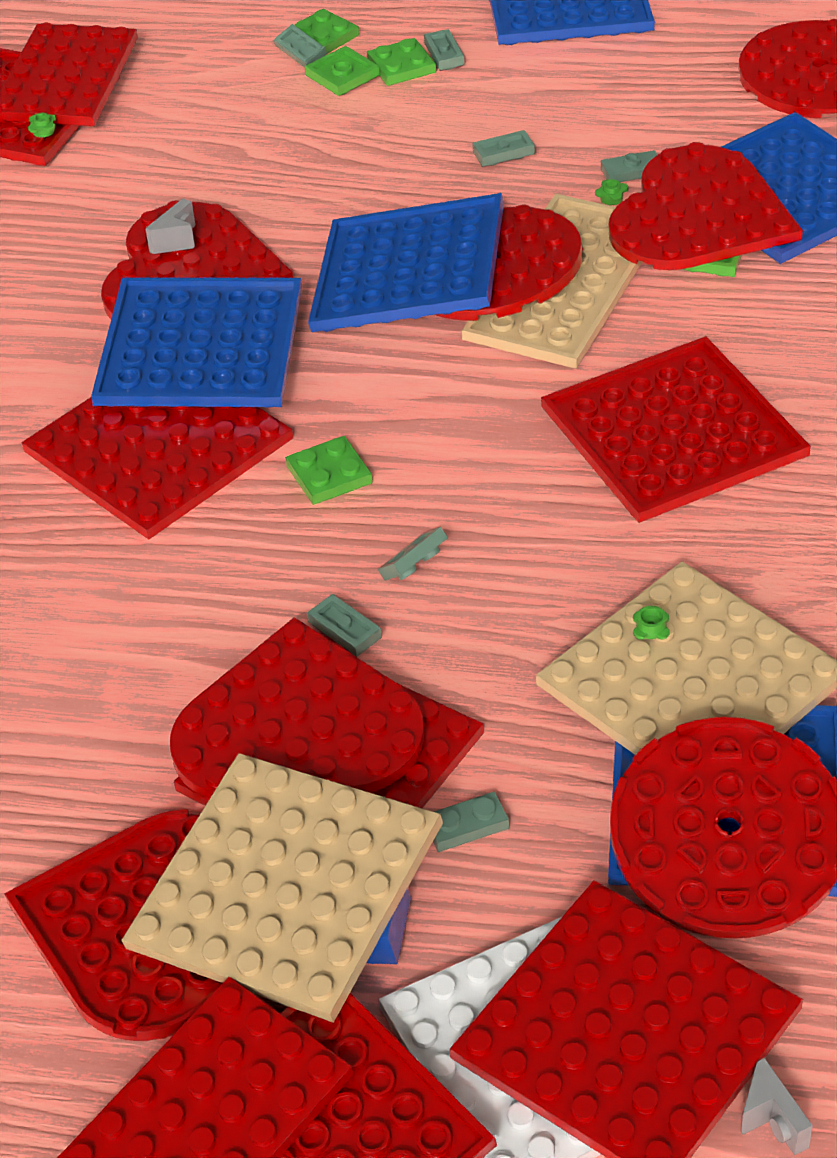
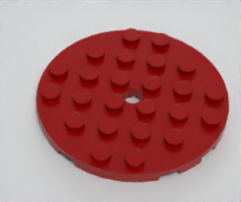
[738,19,837,118]
[435,204,583,321]
[610,717,837,939]

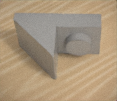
[145,198,195,254]
[741,1058,813,1155]

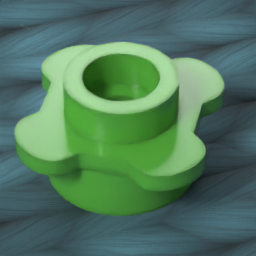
[28,113,56,137]
[595,179,628,205]
[633,606,670,640]

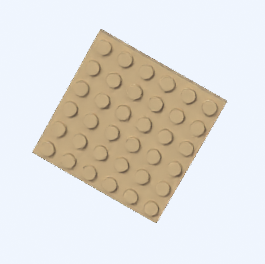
[536,561,837,755]
[122,753,443,1023]

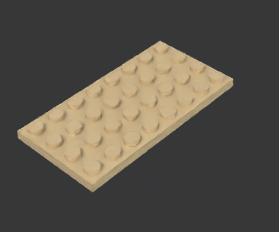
[462,193,642,369]

